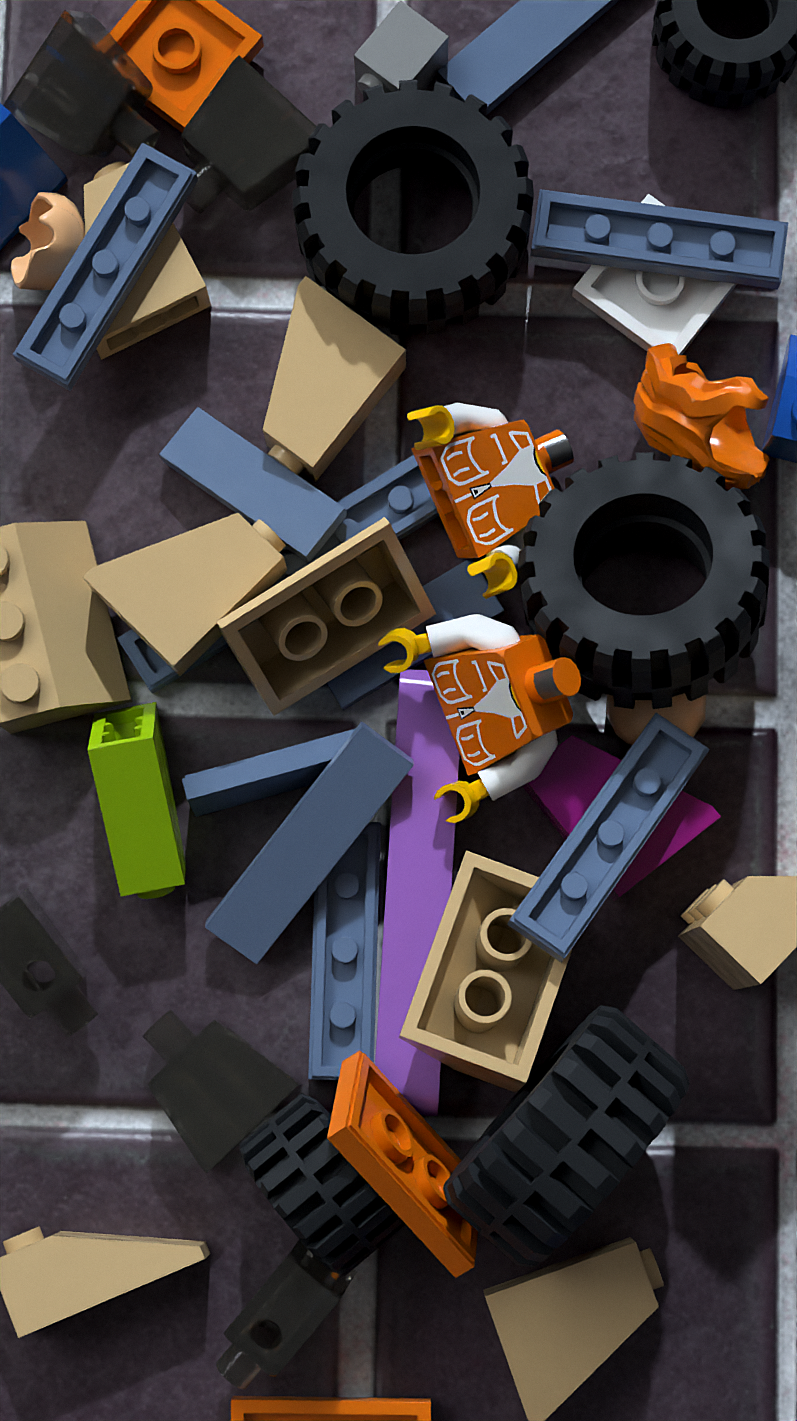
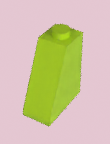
[88,702,186,899]

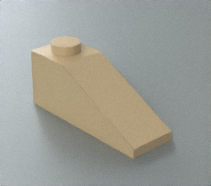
[0,1226,211,1338]

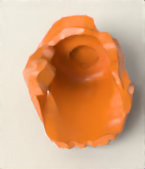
[633,343,770,491]

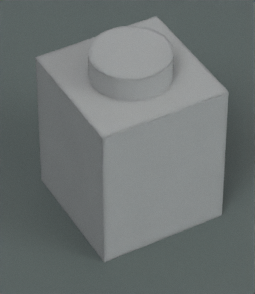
[354,0,449,94]

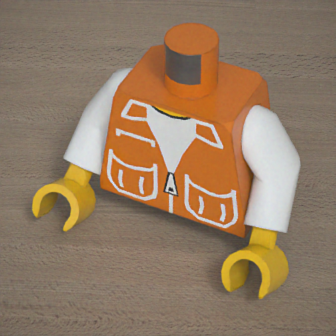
[407,403,574,599]
[378,614,581,823]

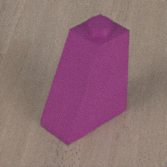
[522,735,721,901]

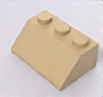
[217,517,436,716]
[0,521,133,734]
[398,850,573,1093]
[678,876,797,990]

